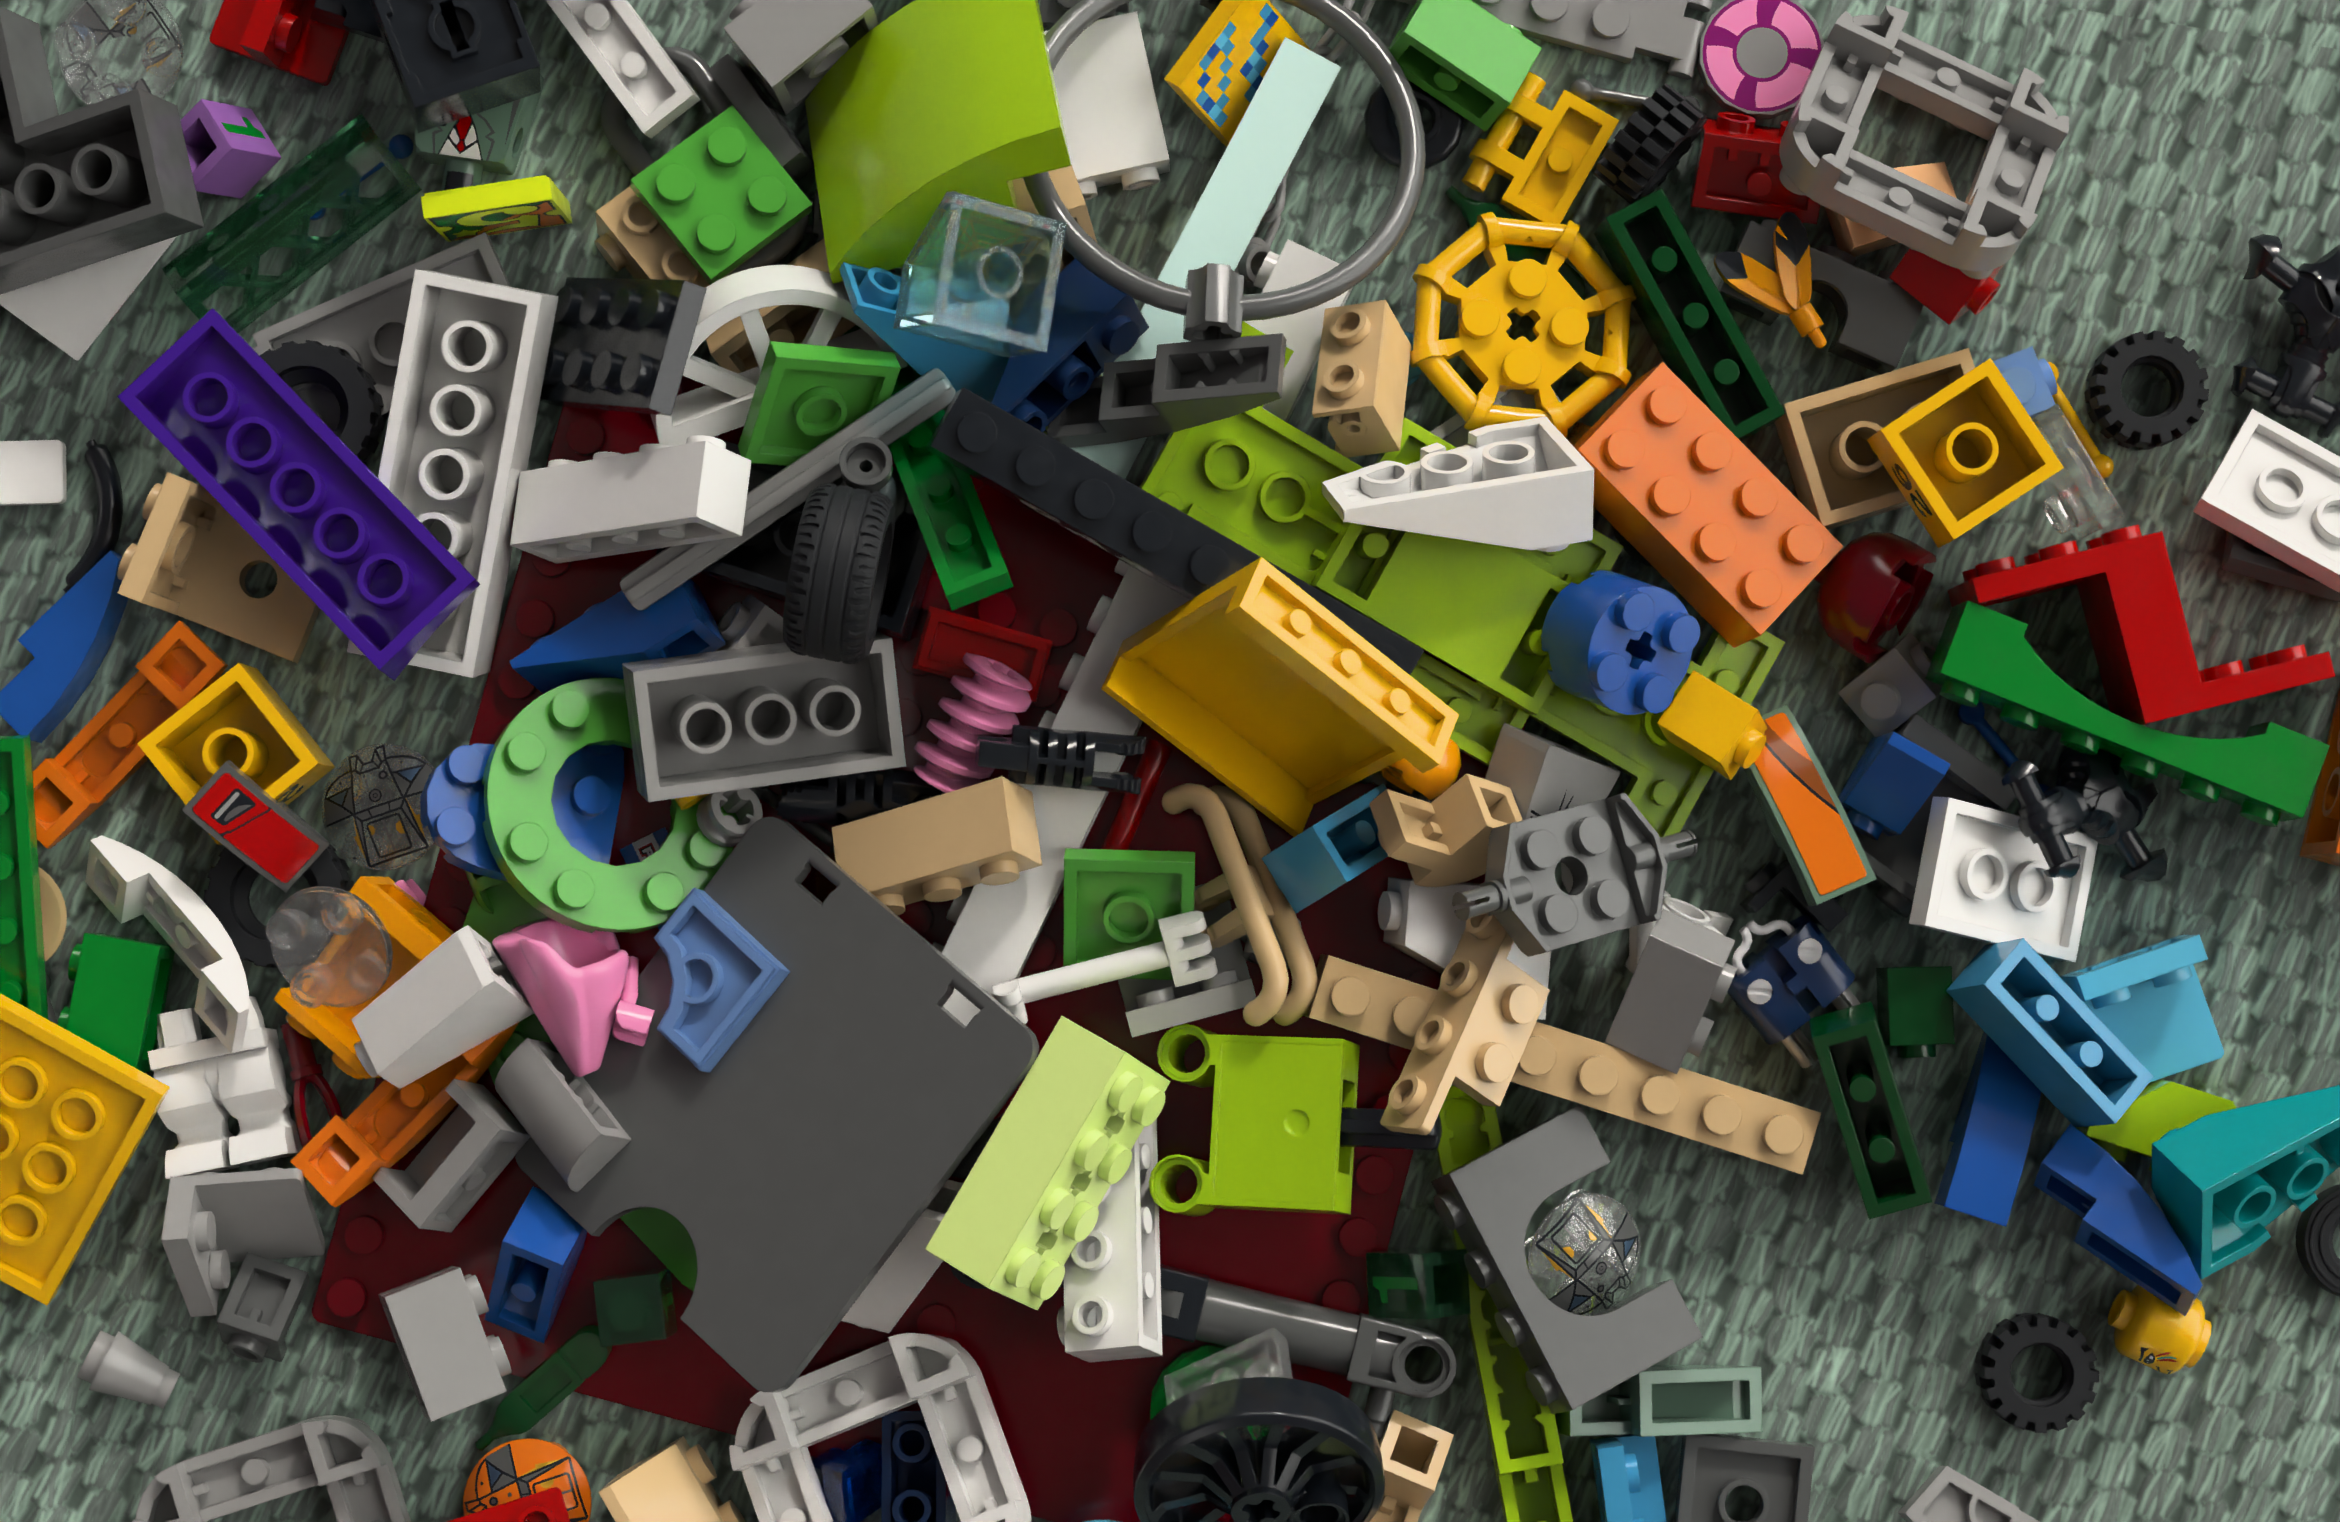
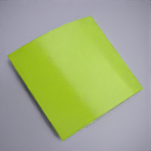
[805,0,1071,284]

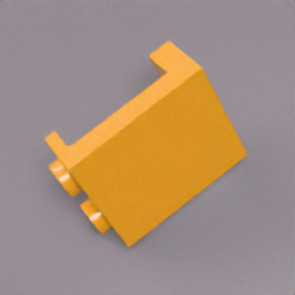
[273,876,454,1080]

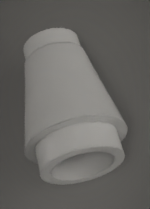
[77,1330,181,1409]

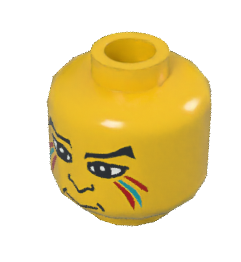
[2108,1285,2212,1375]

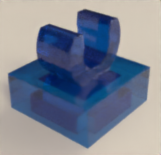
[812,1439,882,1522]

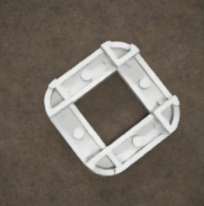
[729,1333,1032,1522]

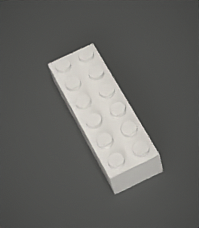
[347,269,559,678]

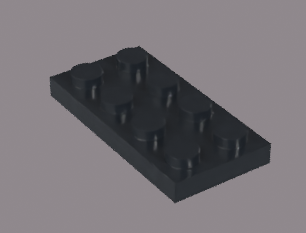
[540,277,707,416]

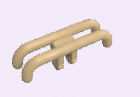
[1161,783,1318,1027]

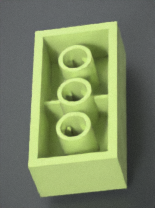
[925,1016,1171,1311]

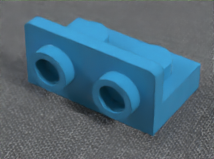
[1589,1434,1667,1522]

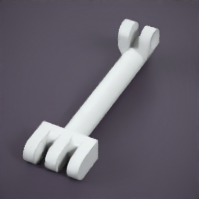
[992,911,1218,1024]

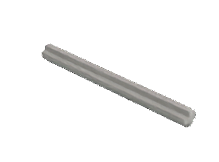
[620,368,956,611]

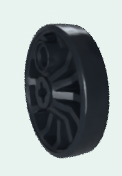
[1133,1377,1385,1522]

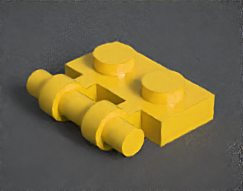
[1462,72,1620,224]

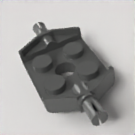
[1452,793,1698,957]

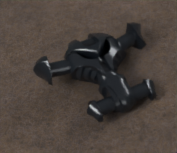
[2231,234,2340,438]
[2001,689,2168,882]

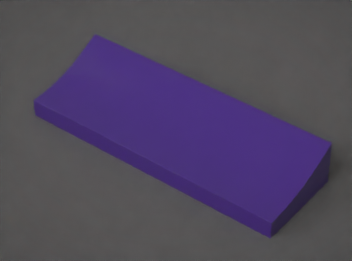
[117,308,480,681]

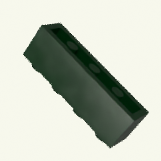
[1594,188,1786,441]

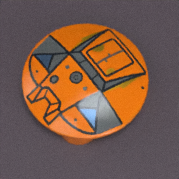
[463,1438,592,1522]

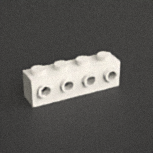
[510,435,751,564]
[1057,1119,1163,1363]

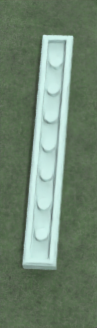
[1071,37,1341,479]

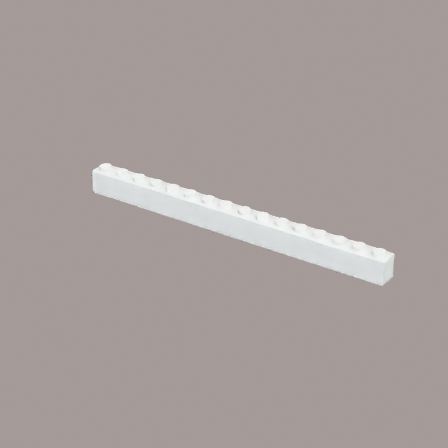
[932,239,1353,1026]

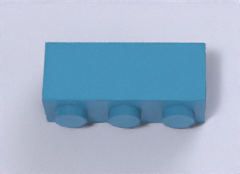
[1946,938,2154,1128]

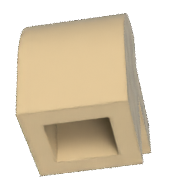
[1369,773,1523,887]
[1370,1409,1454,1522]

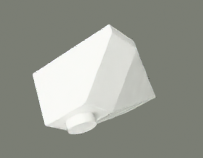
[1322,416,1594,552]

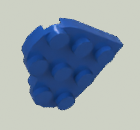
[420,728,625,882]

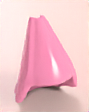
[492,917,629,1077]

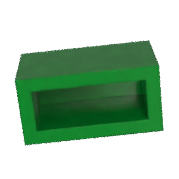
[57,933,175,1073]

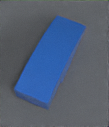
[0,550,128,743]
[1934,1032,2041,1227]
[2034,1124,2203,1316]

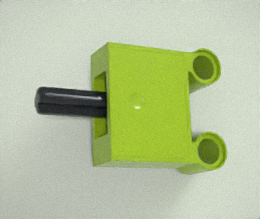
[1149,1024,1442,1217]

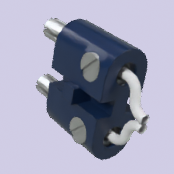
[1727,915,1860,1068]

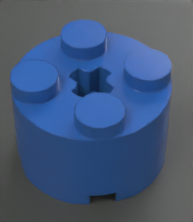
[1541,570,1700,715]

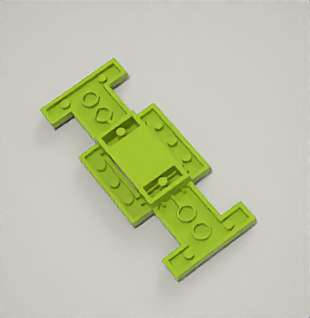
[1139,321,1785,837]

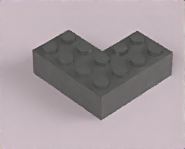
[0,6,204,295]

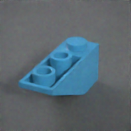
[839,262,1021,403]

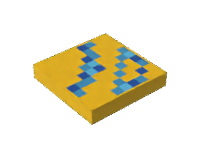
[1164,0,1311,146]

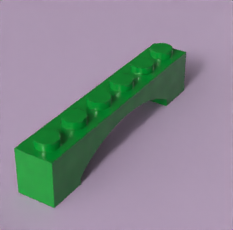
[1925,600,2330,827]

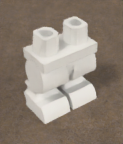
[147,996,302,1179]

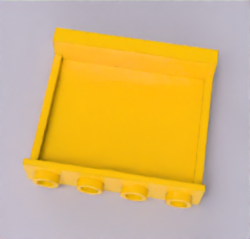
[1101,557,1459,837]

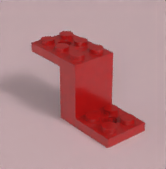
[1948,525,2336,725]

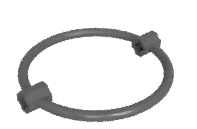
[1023,0,1426,341]

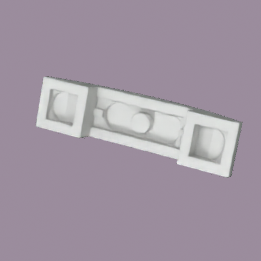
[85,835,250,1054]

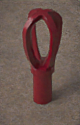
[280,1023,343,1147]

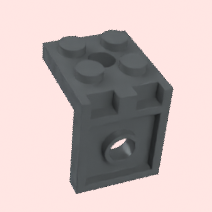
[1674,1434,1815,1522]

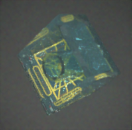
[893,191,1067,357]

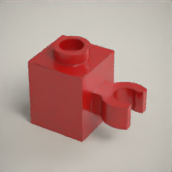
[1889,248,2004,325]

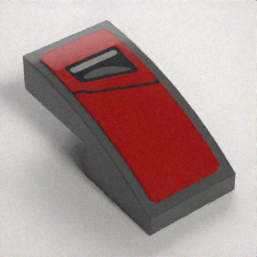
[182,760,331,892]

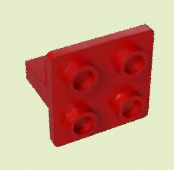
[209,0,349,86]

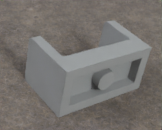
[372,1079,530,1232]

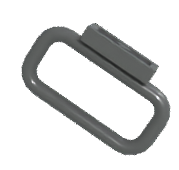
[600,46,814,277]

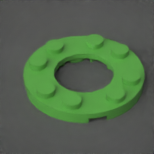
[482,678,738,934]

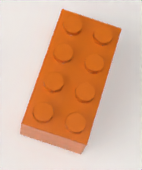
[1574,362,1844,648]

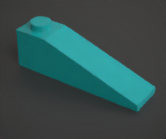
[2152,1085,2340,1279]

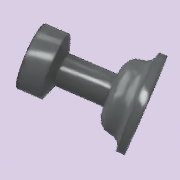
[832,437,908,523]

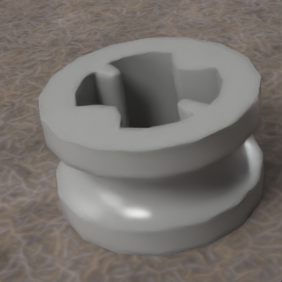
[696,788,763,847]

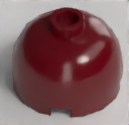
[1814,532,1936,664]

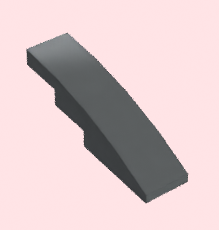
[1047,333,1287,448]

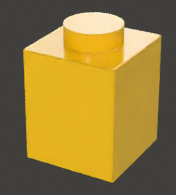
[1657,670,1767,780]

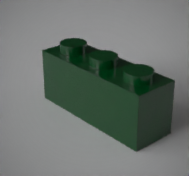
[1809,1001,1932,1220]

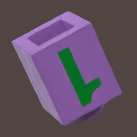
[180,99,282,199]

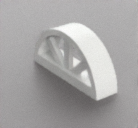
[650,265,908,446]

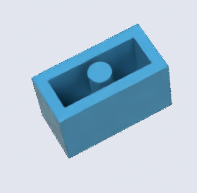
[1262,783,1388,913]

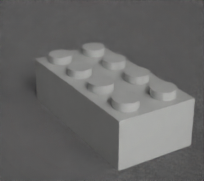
[622,631,906,802]

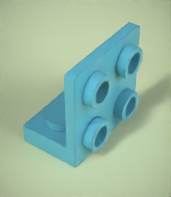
[2059,935,2224,1083]

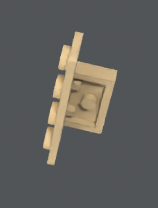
[1380,913,1550,1135]

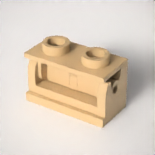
[1312,300,1412,458]

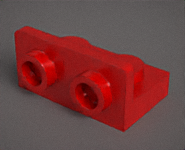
[1690,112,1821,225]

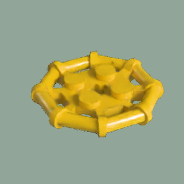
[1410,212,1636,438]

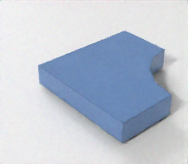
[654,888,790,1073]

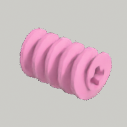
[913,653,1033,793]

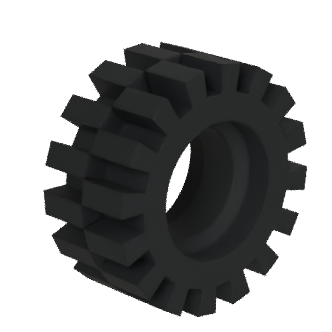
[1594,84,1707,204]

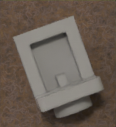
[1838,633,1942,737]

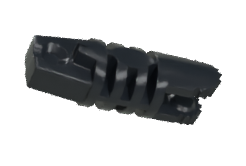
[975,725,1146,794]
[776,769,944,825]

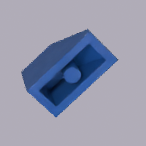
[1838,732,1951,840]
[484,1186,587,1344]

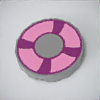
[1697,0,1824,119]

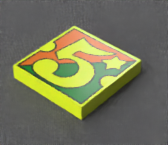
[421,175,572,242]

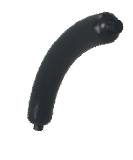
[63,439,123,593]

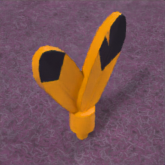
[1714,212,1827,348]

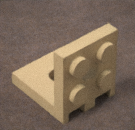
[117,472,320,663]

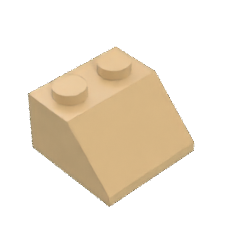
[598,1436,745,1522]

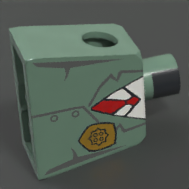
[414,74,544,191]

